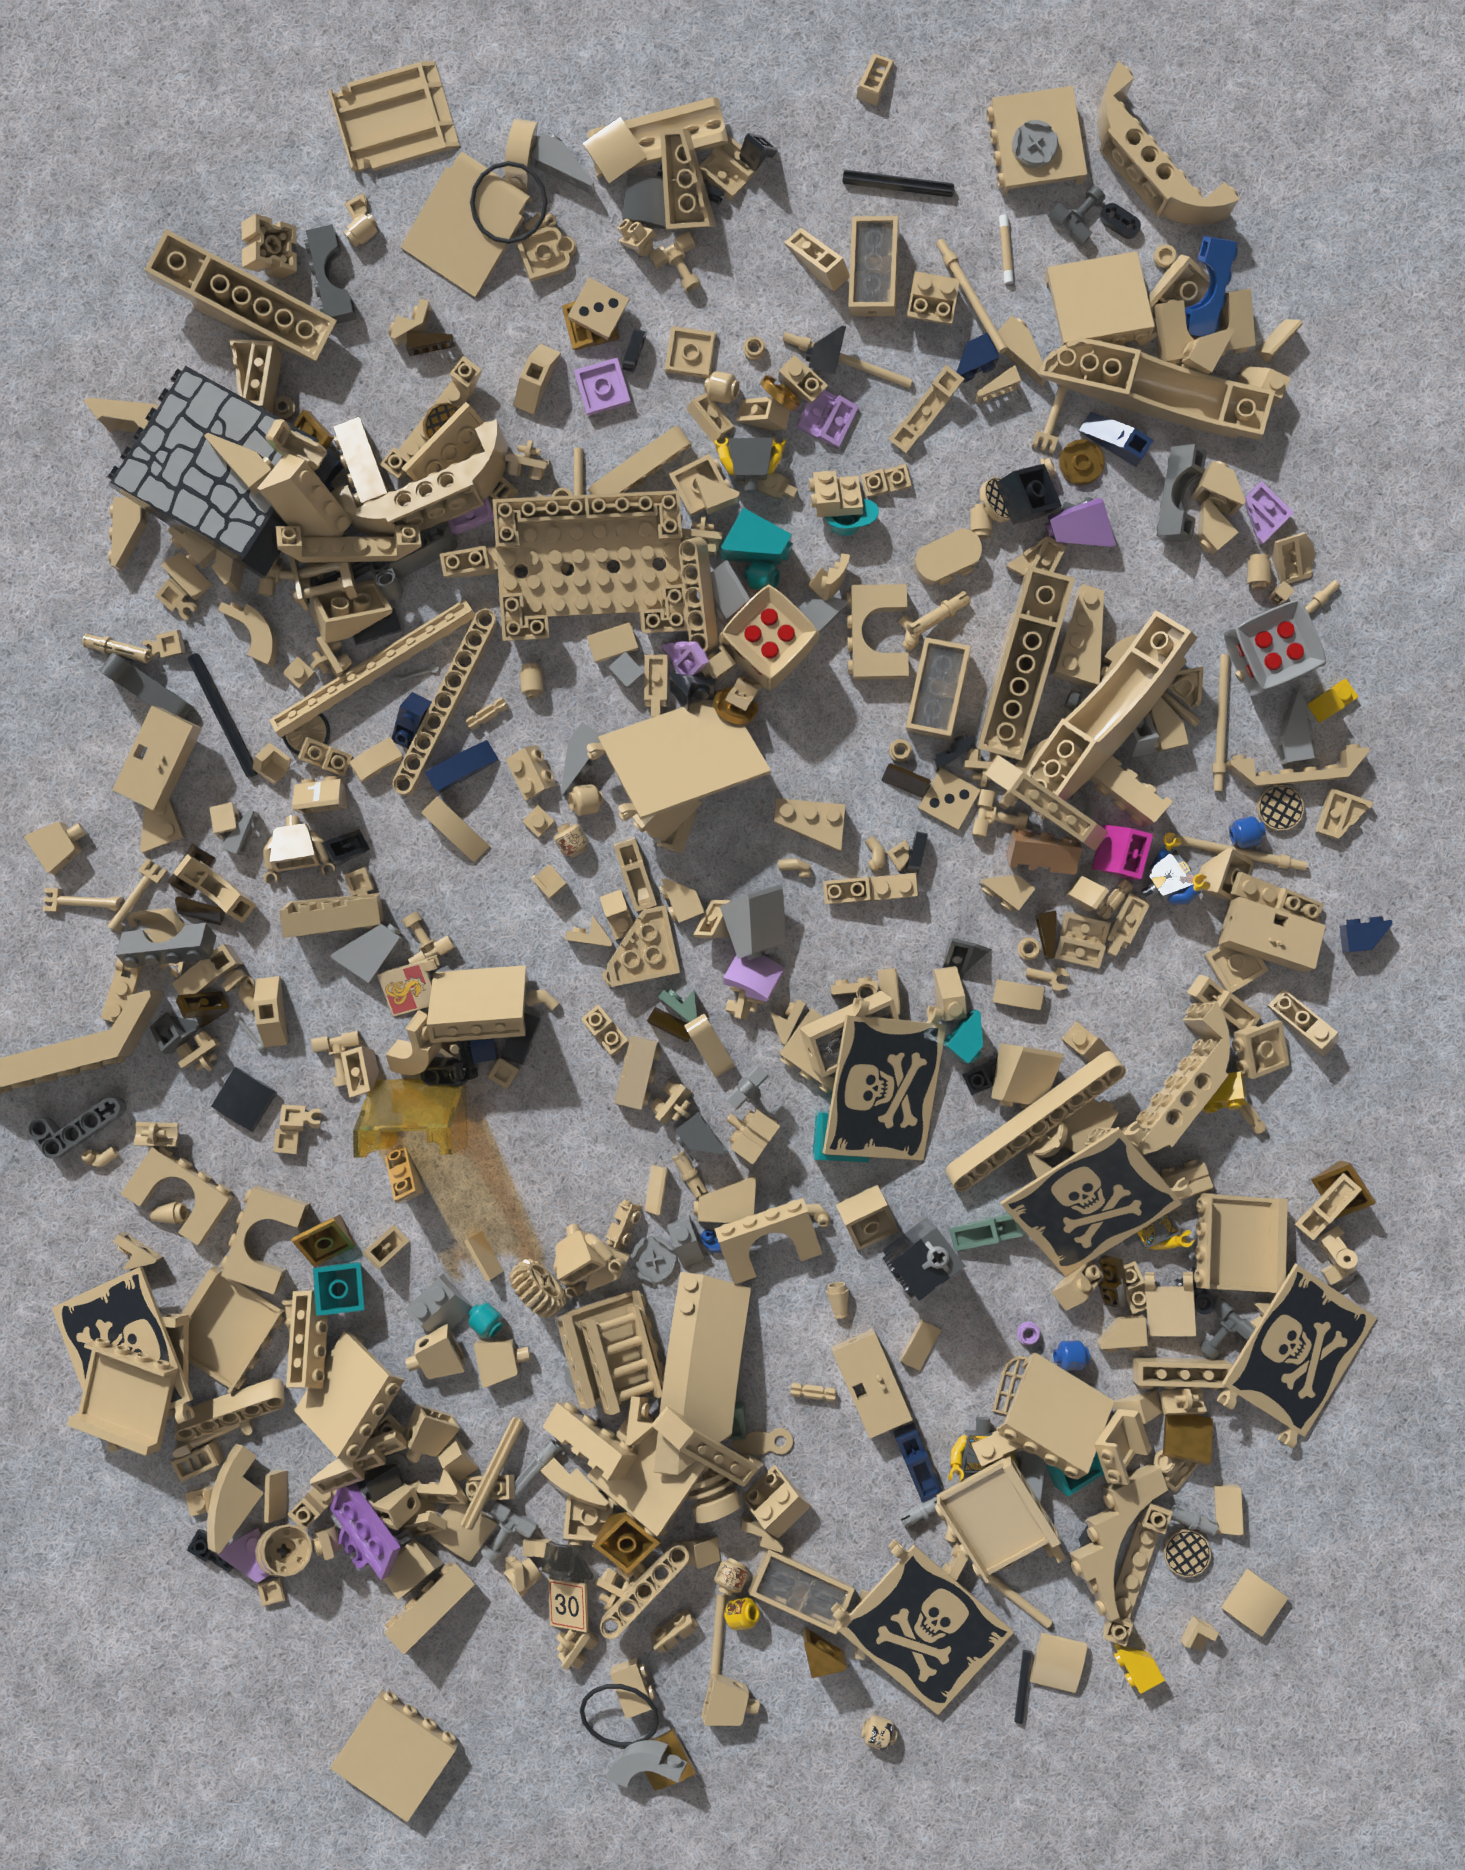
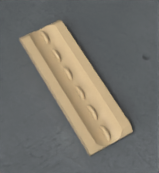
[587,97,729,178]

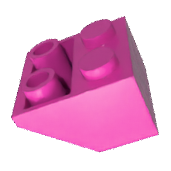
[1091,824,1153,881]

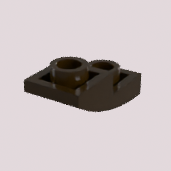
[1098,1255,1126,1309]

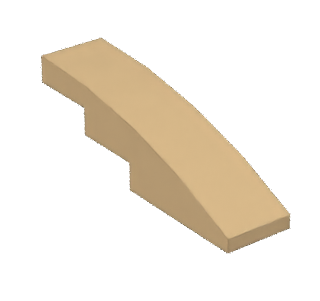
[310,1429,407,1494]

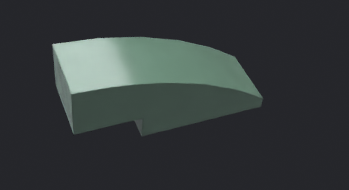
[949,1213,1026,1251]

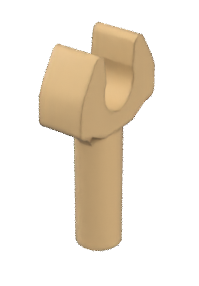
[1025,967,1070,991]

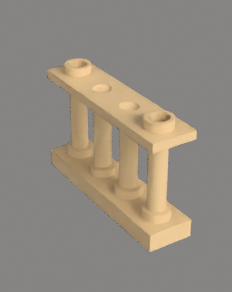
[289,533,358,611]
[579,1304,663,1415]

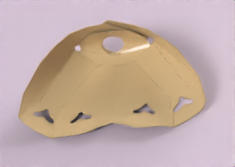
[127,908,187,978]

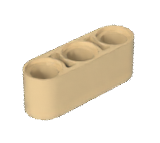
[684,1014,735,1078]

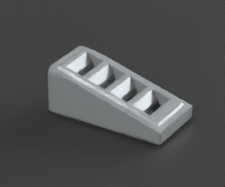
[221,809,259,856]

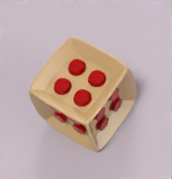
[719,585,820,691]

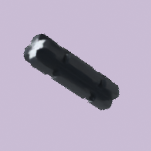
[456,1040,478,1080]

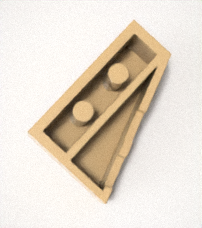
[229,339,282,414]
[773,798,845,853]

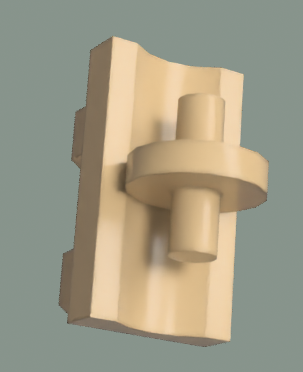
[617,219,656,256]
[505,440,550,480]
[681,516,723,555]
[311,636,352,678]
[962,749,1004,787]
[725,986,765,1020]
[176,1031,221,1072]
[650,1081,692,1125]
[134,1122,180,1147]
[1160,1388,1207,1416]
[594,1568,632,1611]
[556,1629,598,1670]

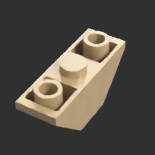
[513,344,561,415]
[253,976,288,1048]
[385,1147,424,1204]

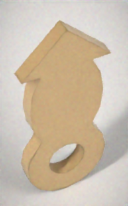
[731,1428,793,1457]

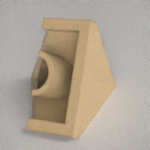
[1167,666,1204,710]

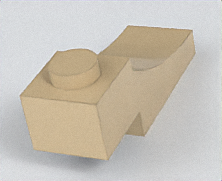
[1294,1173,1362,1240]

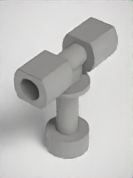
[726,1065,769,1110]
[481,1500,537,1562]

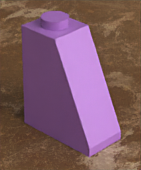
[1045,498,1116,547]

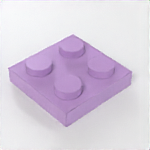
[574,358,631,416]

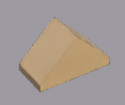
[696,474,740,514]
[363,1225,410,1270]
[1113,1389,1163,1424]
[438,1435,479,1482]

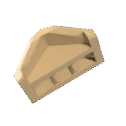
[1272,532,1315,584]

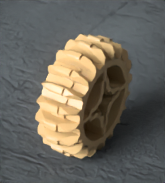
[509,1259,566,1318]

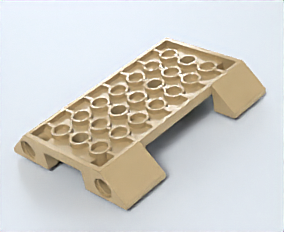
[492,490,688,641]

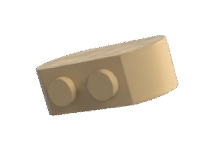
[914,528,982,586]

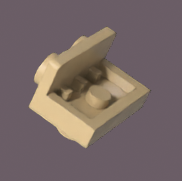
[505,745,557,801]

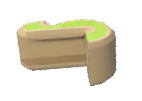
[265,419,327,471]

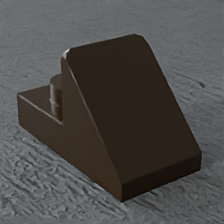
[176,991,230,1028]

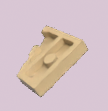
[140,799,185,853]

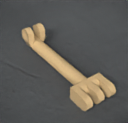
[1031,385,1068,454]
[107,858,168,934]
[43,888,123,912]
[172,1419,254,1458]

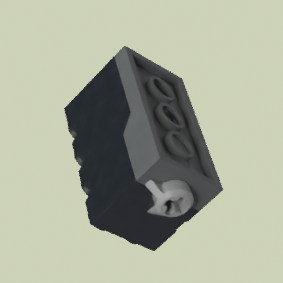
[883,1217,965,1301]

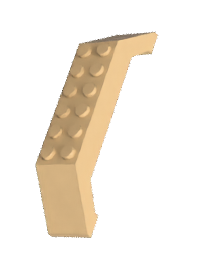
[84,397,244,594]
[0,990,164,1094]

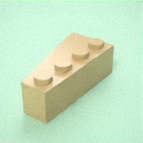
[1051,584,1104,689]
[1087,756,1173,827]

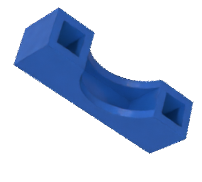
[1185,236,1238,337]

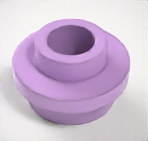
[1017,1321,1040,1345]

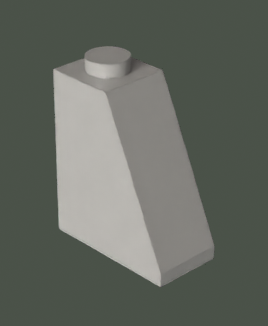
[331,923,403,984]

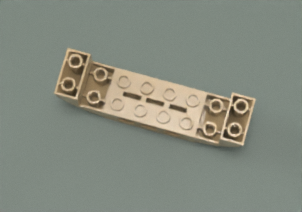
[1097,61,1240,225]
[330,419,508,537]
[1084,1002,1230,1155]

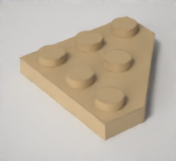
[607,905,680,987]

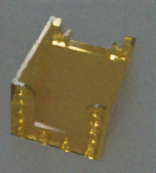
[353,1078,468,1158]

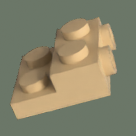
[669,454,732,517]
[809,470,863,517]
[1232,1020,1290,1079]
[563,1492,614,1548]

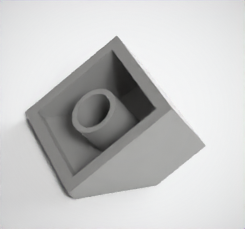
[711,560,750,623]
[405,1274,473,1333]

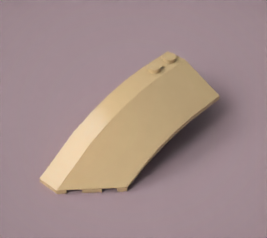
[654,1272,751,1476]

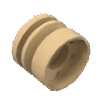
[687,1469,742,1523]
[255,1524,312,1577]

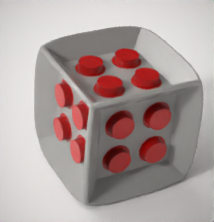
[1223,599,1327,696]

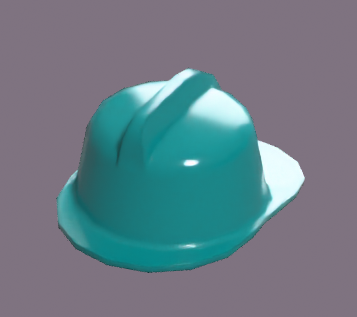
[824,499,879,536]

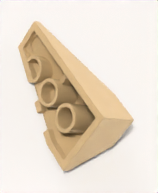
[1136,254,1210,346]

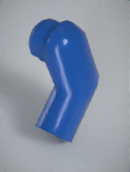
[701,1230,722,1253]

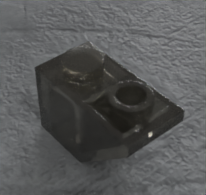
[541,1542,594,1583]

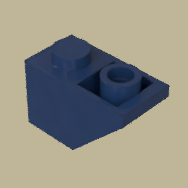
[956,333,999,383]
[392,692,432,749]
[1339,916,1392,953]

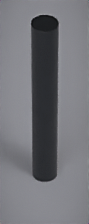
[1014,1650,1032,1724]

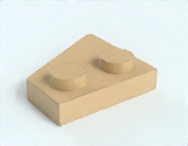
[1006,536,1067,578]
[1315,788,1374,839]

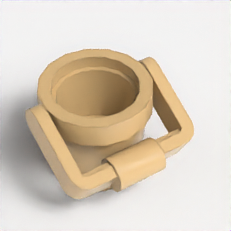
[503,1556,542,1598]

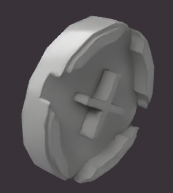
[1012,120,1058,168]
[631,1236,676,1283]

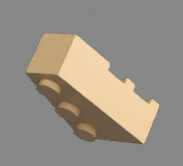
[614,1035,662,1110]

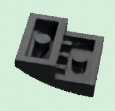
[211,1067,277,1132]

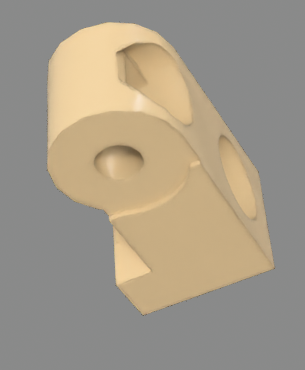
[1318,1225,1358,1275]

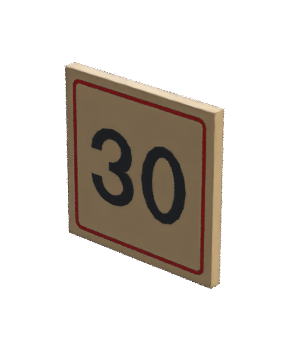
[548,1578,589,1633]

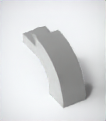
[605,1740,687,1788]

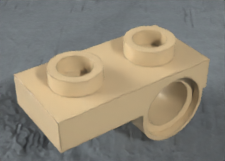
[830,977,878,999]
[311,1524,342,1561]

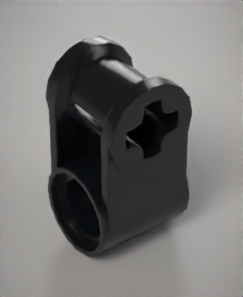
[420,1056,468,1087]
[1174,1268,1215,1315]

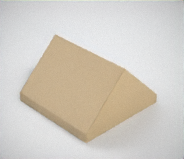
[383,1539,443,1600]

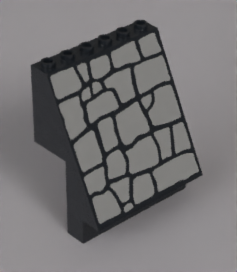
[107,365,339,578]

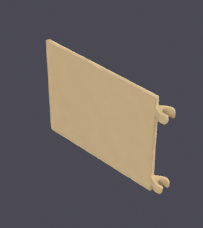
[587,700,771,821]

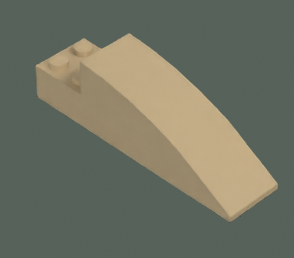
[145,229,337,362]
[977,566,1075,760]

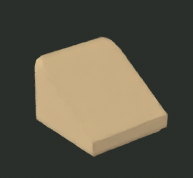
[807,567,828,600]

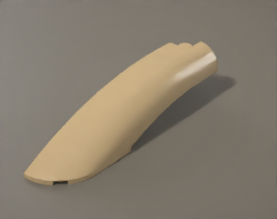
[1038,339,1275,441]
[1027,610,1198,820]

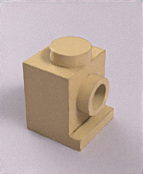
[700,645,736,681]

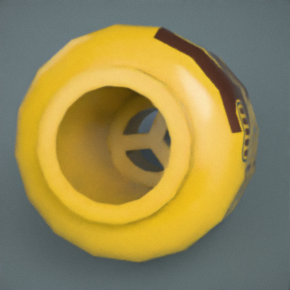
[724,1597,760,1631]

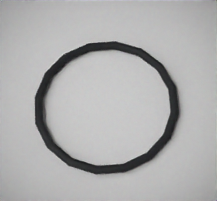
[470,161,548,244]
[580,1684,660,1747]

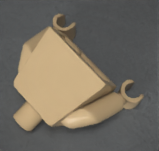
[263,815,336,883]
[553,1224,626,1298]

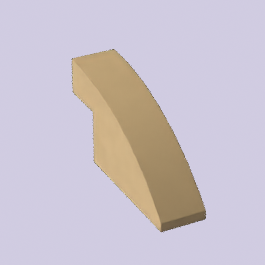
[207,1444,263,1554]

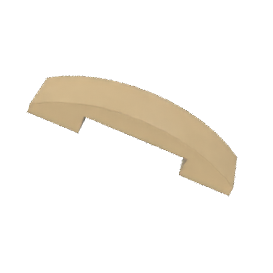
[888,365,964,454]

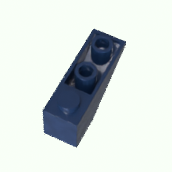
[1078,412,1154,467]

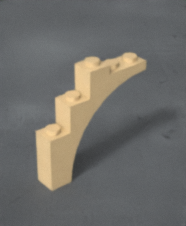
[1069,1463,1168,1621]

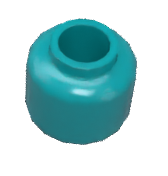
[744,560,780,591]
[468,1303,503,1338]

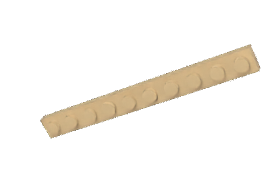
[270,599,475,738]

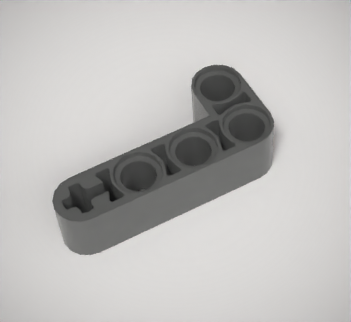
[368,524,458,600]
[99,652,194,719]
[28,1097,126,1159]

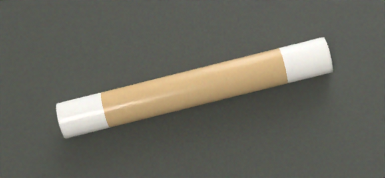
[999,214,1014,284]

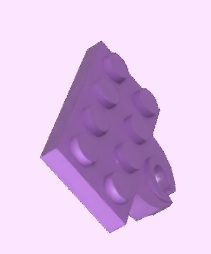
[330,1483,401,1580]

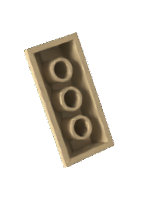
[257,453,353,537]

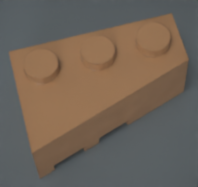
[1006,828,1082,874]

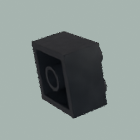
[996,463,1062,525]

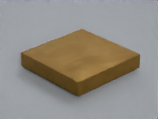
[1163,1414,1213,1466]

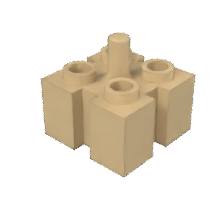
[241,214,297,278]
[726,1108,780,1164]

